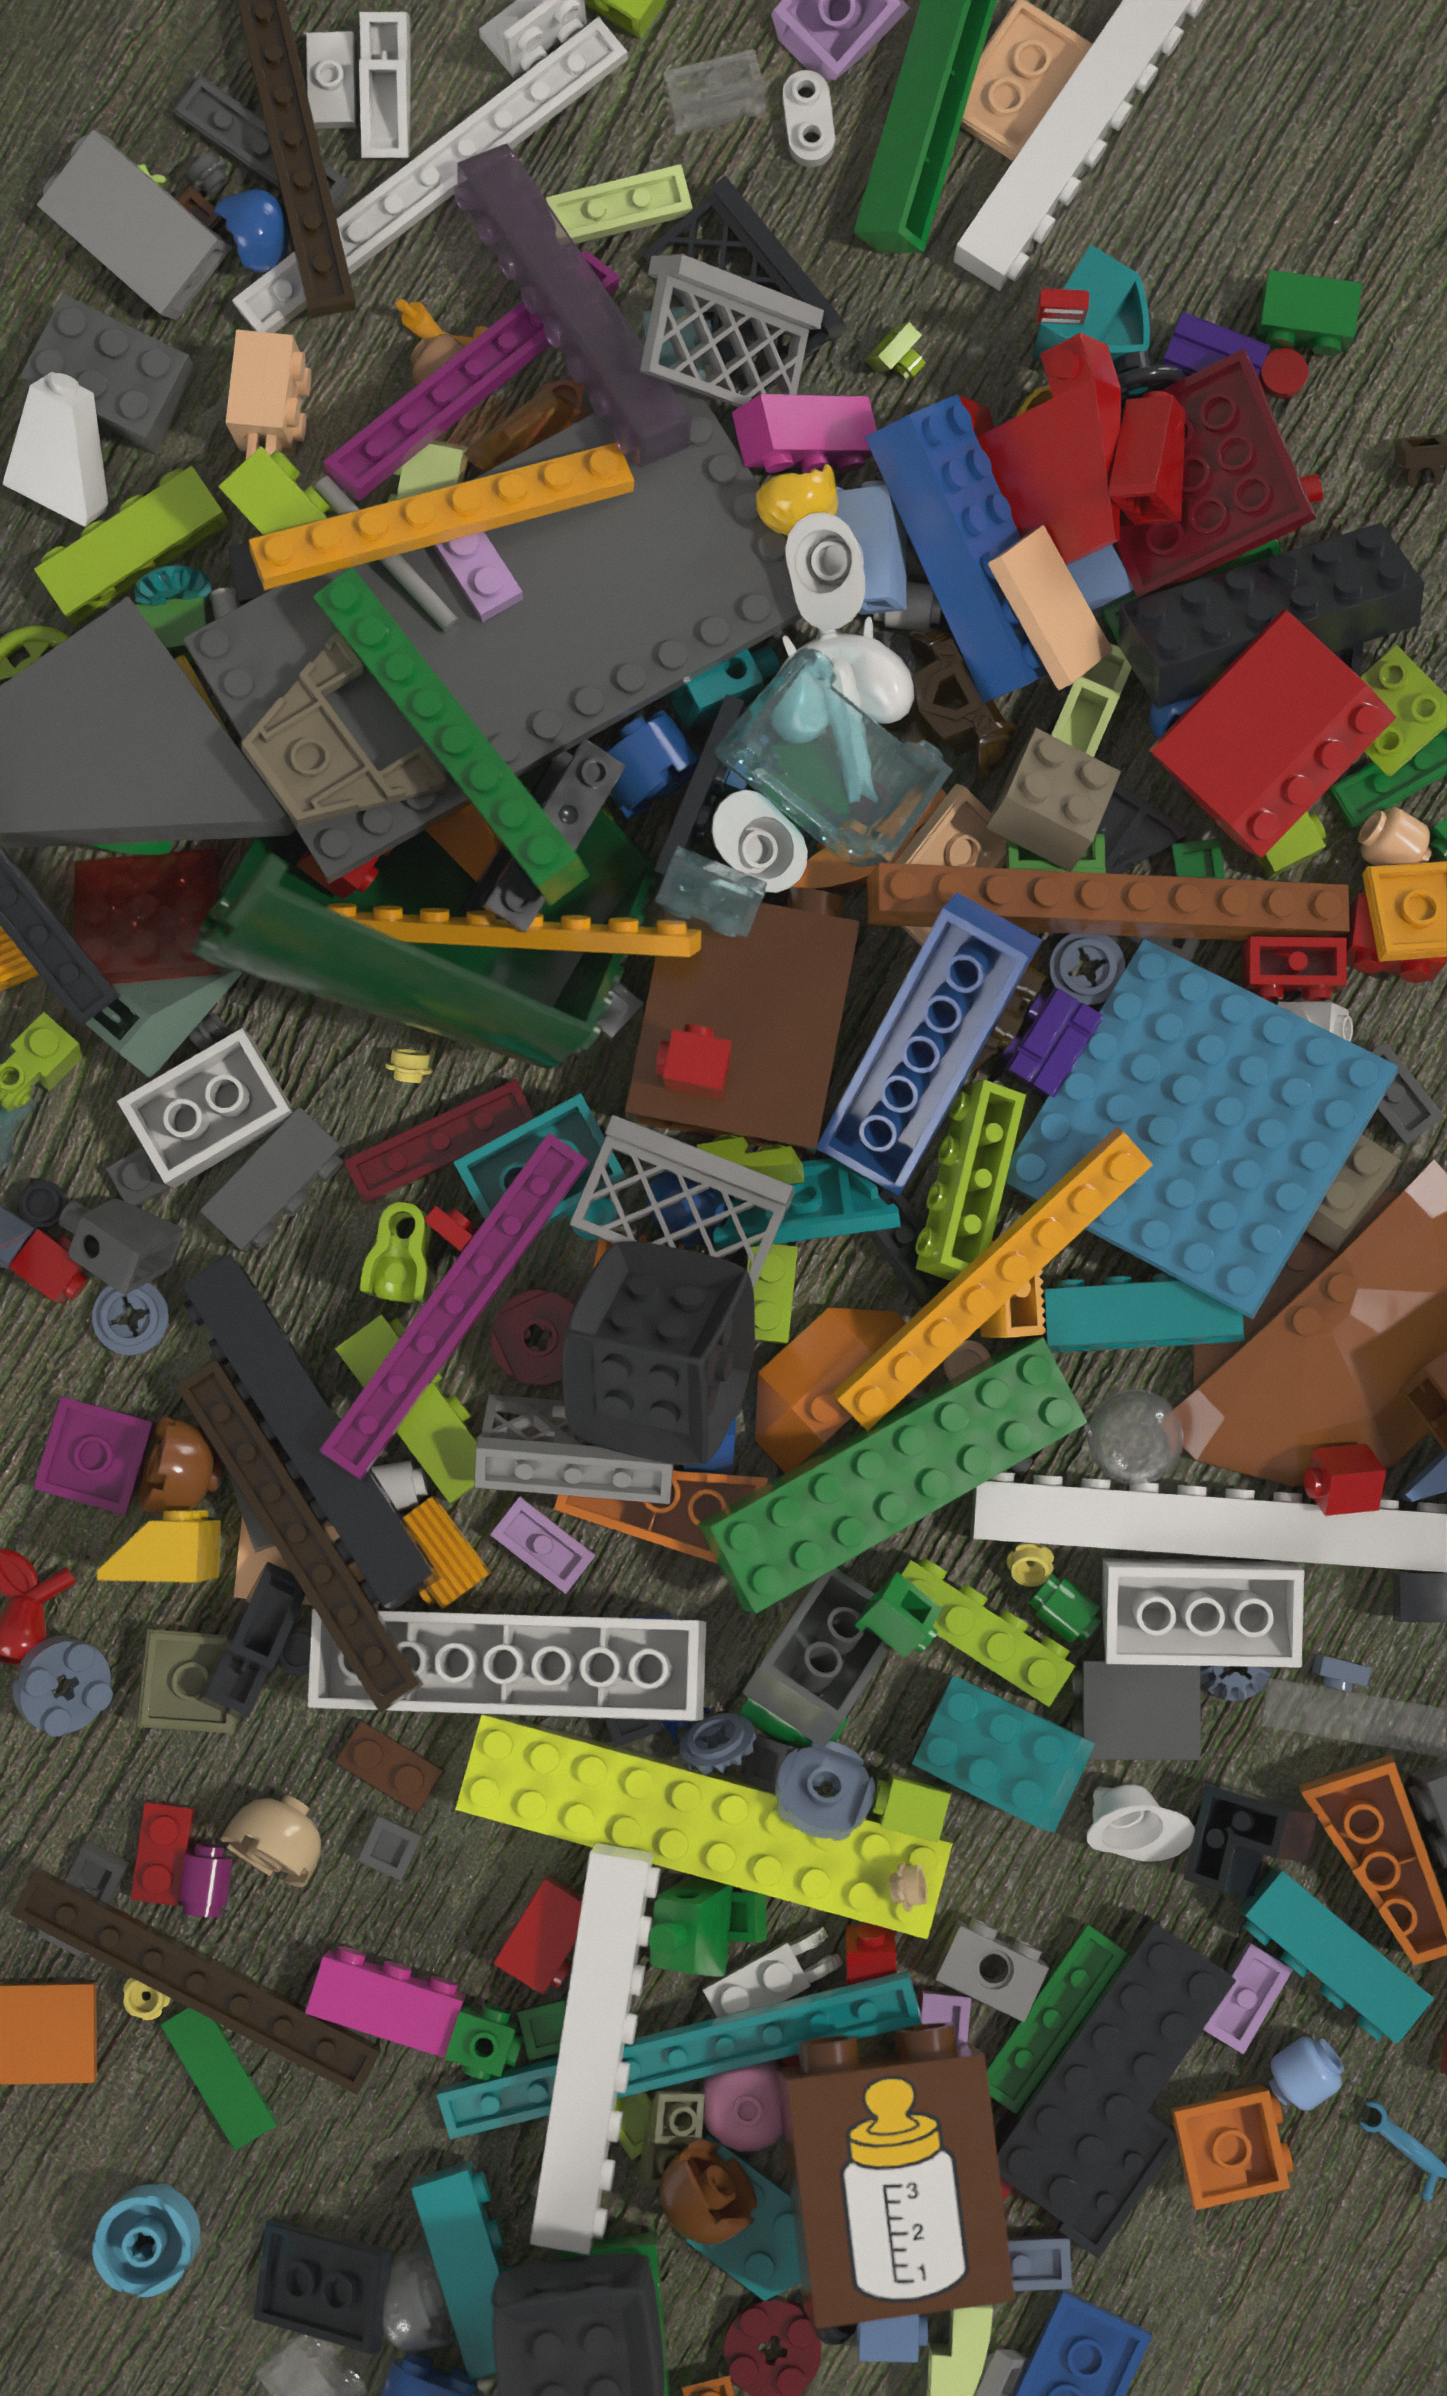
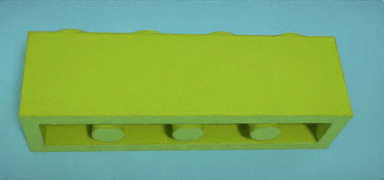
[34,465,230,626]
[335,1314,481,1503]

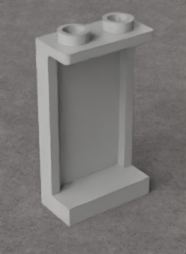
[37,130,233,320]

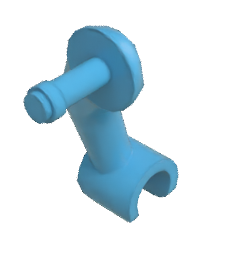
[1359,2100,1447,2202]

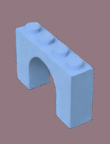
[836,481,907,615]

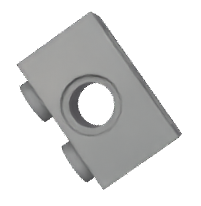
[933,1918,1049,2022]

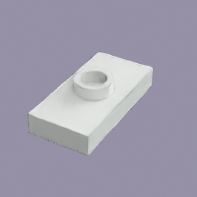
[307,31,356,129]

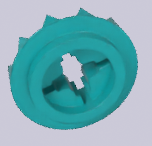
[134,565,211,607]

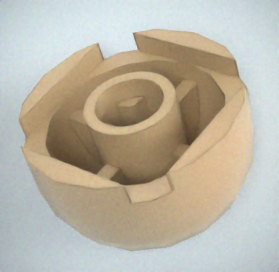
[220,1795,321,1887]

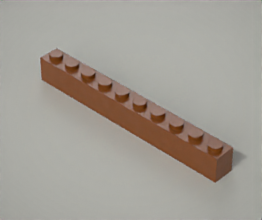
[867,863,1350,941]

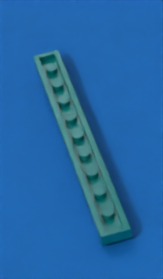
[436,1971,922,2139]

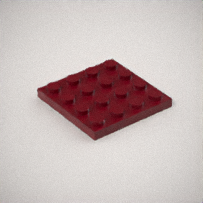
[1115,349,1317,599]

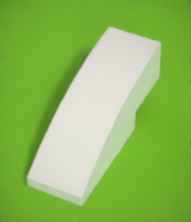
[359,12,411,158]

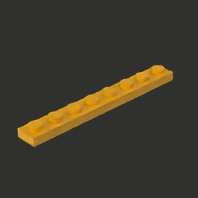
[249,442,635,590]
[327,903,701,957]
[832,1127,1153,1431]

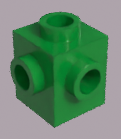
[445,2004,523,2080]

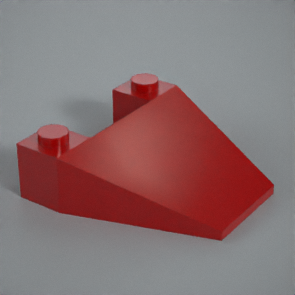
[959,332,1121,566]

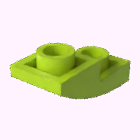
[697,1135,804,1184]

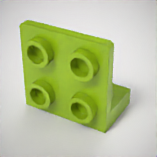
[1360,644,1447,776]

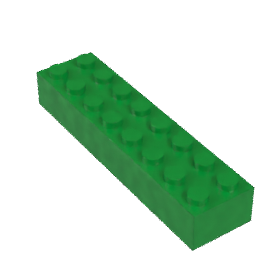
[697,1337,1088,1614]

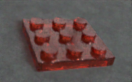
[73,849,220,984]

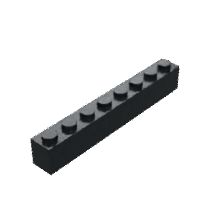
[182,1254,441,1611]

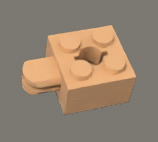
[226,330,311,460]

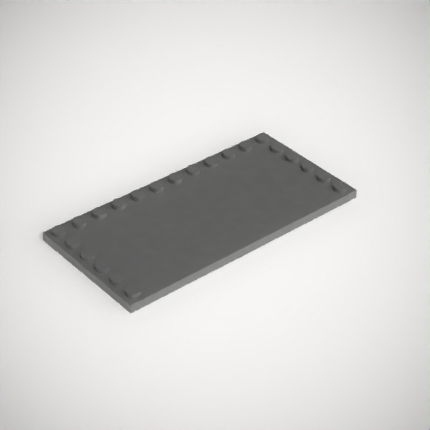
[183,370,803,884]

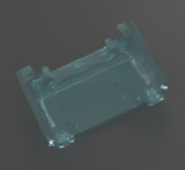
[714,647,953,868]

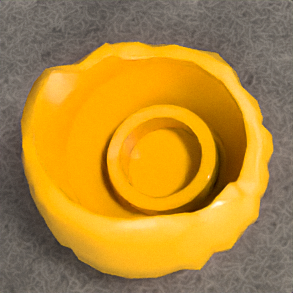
[756,464,839,536]

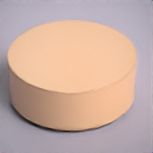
[943,1340,990,1381]

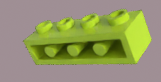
[916,1080,1026,1281]
[899,1557,1075,1707]

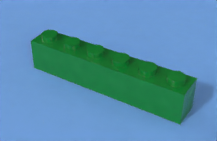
[853,0,997,253]

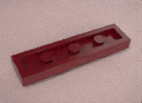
[344,1079,535,1205]

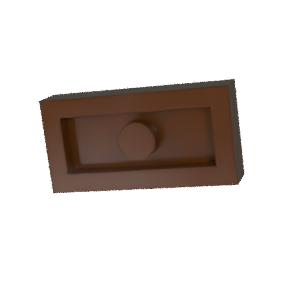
[335,1720,444,1813]

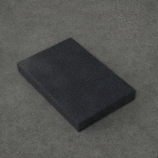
[254,2218,394,2354]

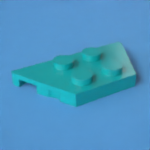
[713,1158,901,1252]
[686,2132,801,2301]

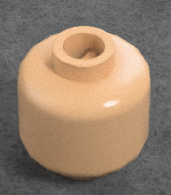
[1358,807,1432,866]

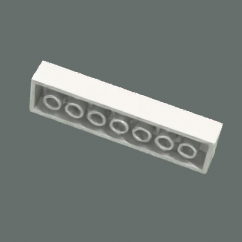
[308,1609,706,1721]

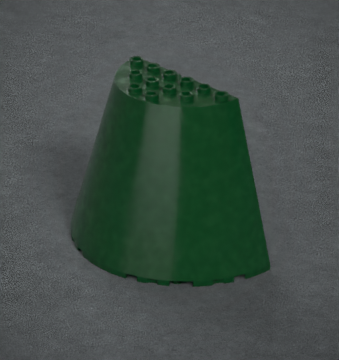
[191,760,657,1069]

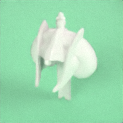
[768,617,914,803]

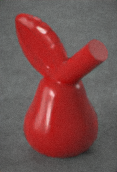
[0,1549,77,1667]

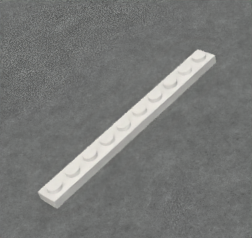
[232,17,628,333]

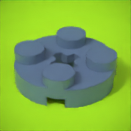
[13,1636,113,1736]
[775,1741,875,1841]

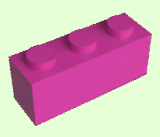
[732,394,877,473]
[305,1946,466,2058]

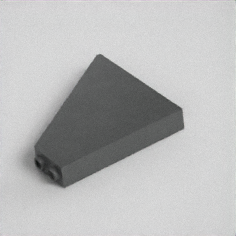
[0,596,296,848]

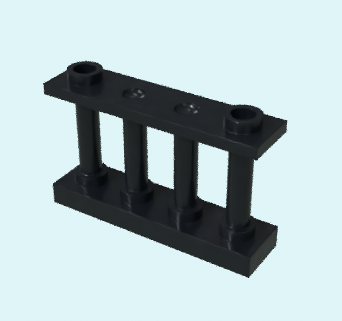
[459,739,626,933]

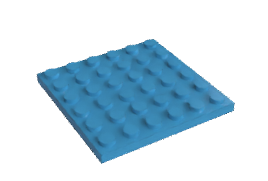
[1005,939,1398,1319]

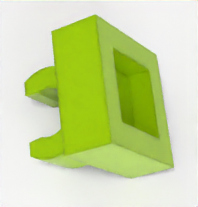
[864,322,926,379]

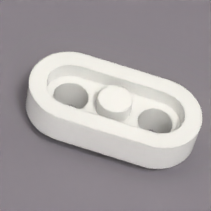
[783,70,835,167]

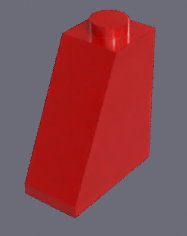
[1109,391,1186,525]

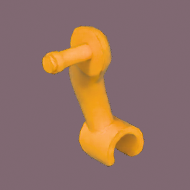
[396,299,488,346]

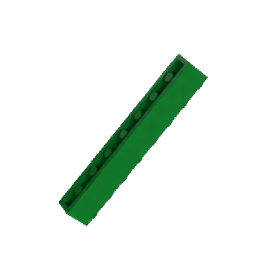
[313,567,590,906]

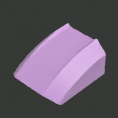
[771,0,910,80]

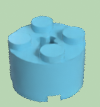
[92,2183,200,2297]

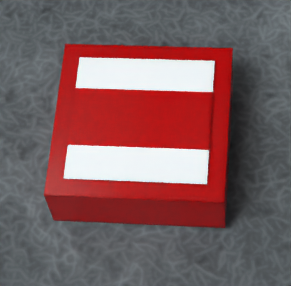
[1036,288,1089,325]

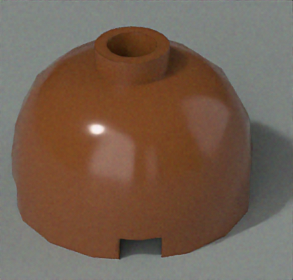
[138,1416,222,1515]
[660,2139,757,2245]

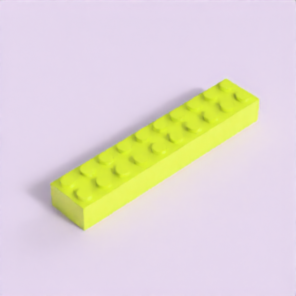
[455,1713,953,1939]

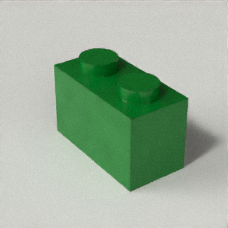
[1254,270,1362,356]

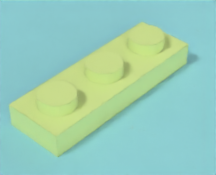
[546,164,693,248]

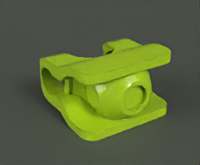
[360,1202,435,1303]

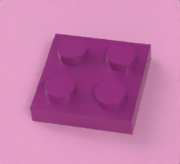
[33,1396,156,1515]

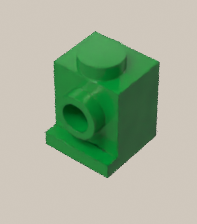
[854,1572,942,1657]

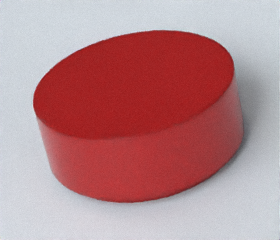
[1259,348,1308,399]

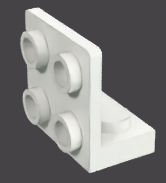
[479,0,587,79]

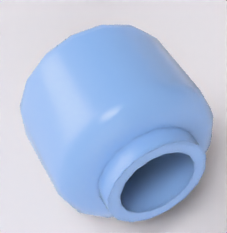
[1269,2036,1344,2111]

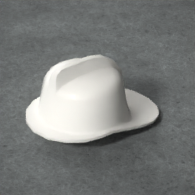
[785,512,866,630]
[711,790,808,893]
[1087,1784,1195,1862]

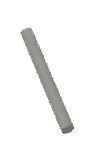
[314,475,458,632]

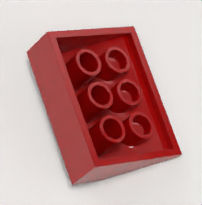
[1148,609,1397,858]

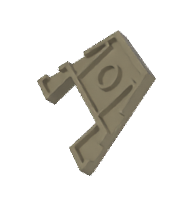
[241,631,447,827]

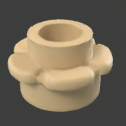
[889,1862,927,1911]

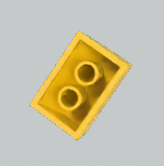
[97,1510,221,1582]

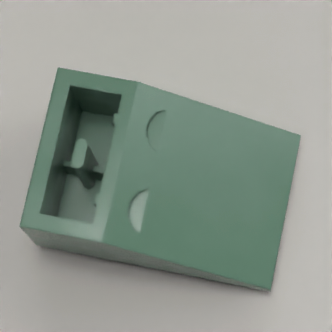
[86,924,243,1079]

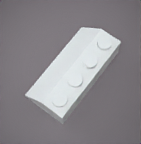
[1102,1558,1304,1667]

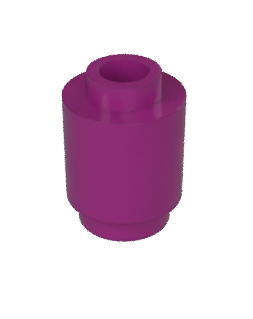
[179,1843,233,1917]

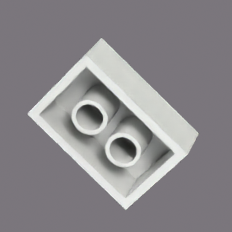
[117,1028,295,1188]

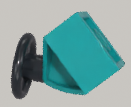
[1032,245,1184,409]

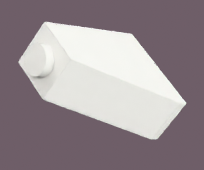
[3,372,108,527]

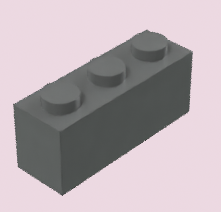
[200,1107,346,1253]

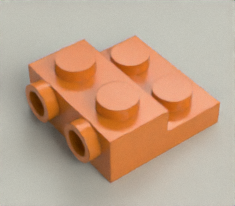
[1171,2084,1293,2210]

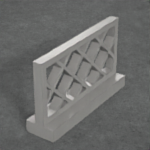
[640,254,824,407]
[570,1115,795,1290]
[475,1394,673,1504]

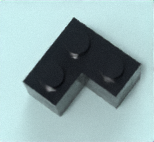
[1183,1784,1318,1896]

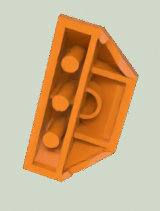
[755,1308,906,1474]

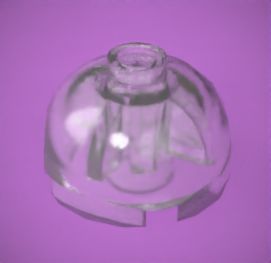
[1088,1389,1184,1485]
[382,2246,455,2353]

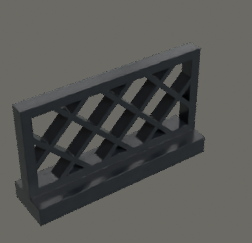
[642,176,847,393]

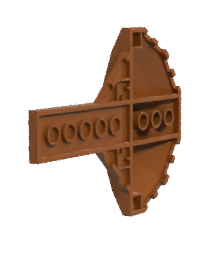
[1157,1160,1447,1487]

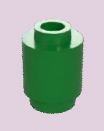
[1028,1573,1101,1644]

